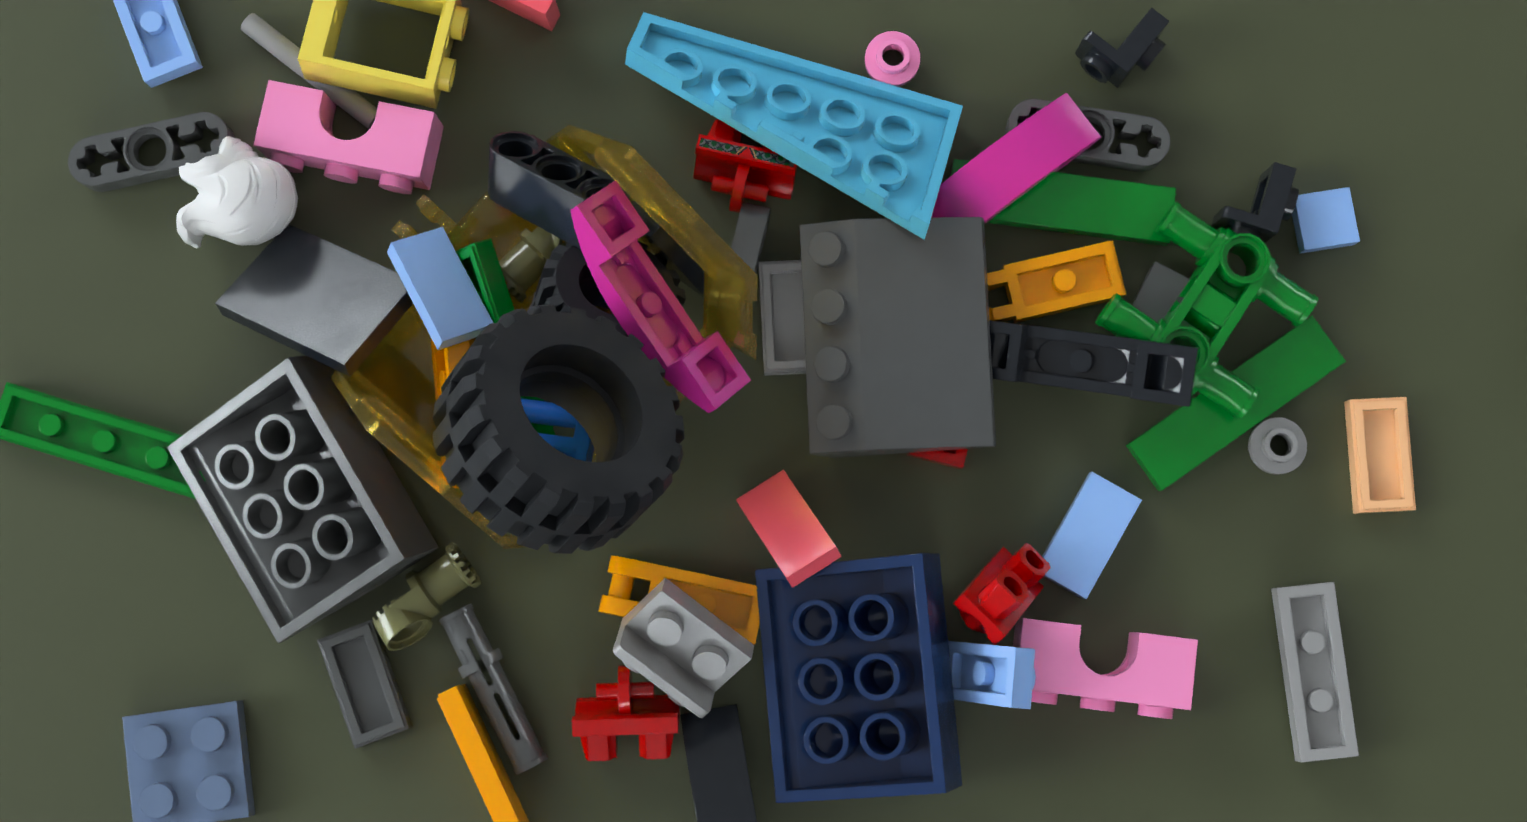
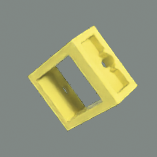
[298,0,469,109]

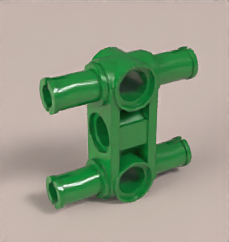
[1095,201,1319,420]

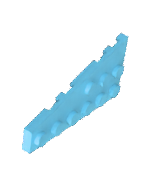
[625,12,963,239]

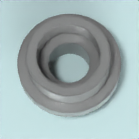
[1248,417,1307,475]

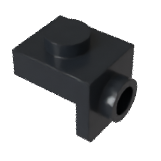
[1075,8,1169,88]
[1211,162,1299,243]

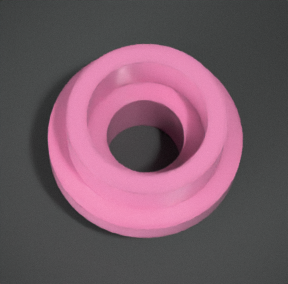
[865,31,921,87]

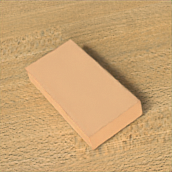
[1344,397,1416,514]

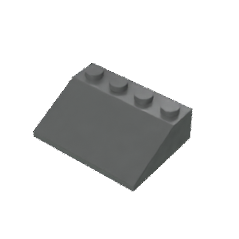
[800,217,996,458]
[167,355,439,643]

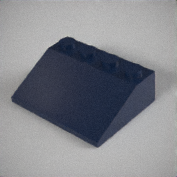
[755,553,962,803]

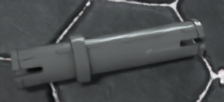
[439,604,548,775]

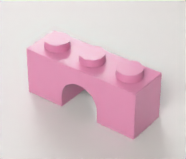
[253,80,444,194]
[1013,618,1198,719]

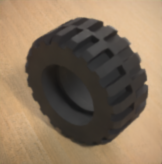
[432,305,685,554]

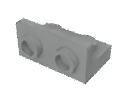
[613,578,754,718]

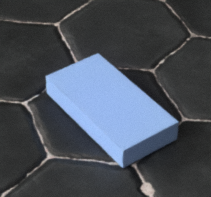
[387,227,493,350]
[1042,472,1142,599]

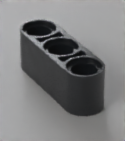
[488,131,631,250]

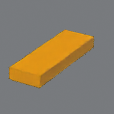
[437,684,529,822]

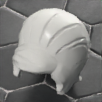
[176,136,298,249]

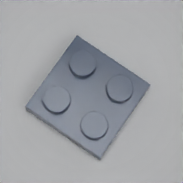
[122,700,255,822]

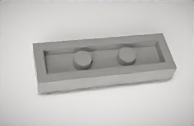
[1271,582,1359,763]

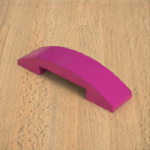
[931,93,1101,224]
[570,180,751,413]

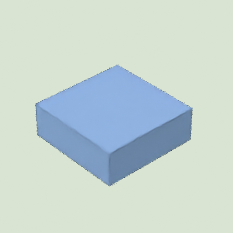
[1292,187,1360,254]

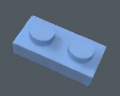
[113,0,203,88]
[948,641,1036,709]

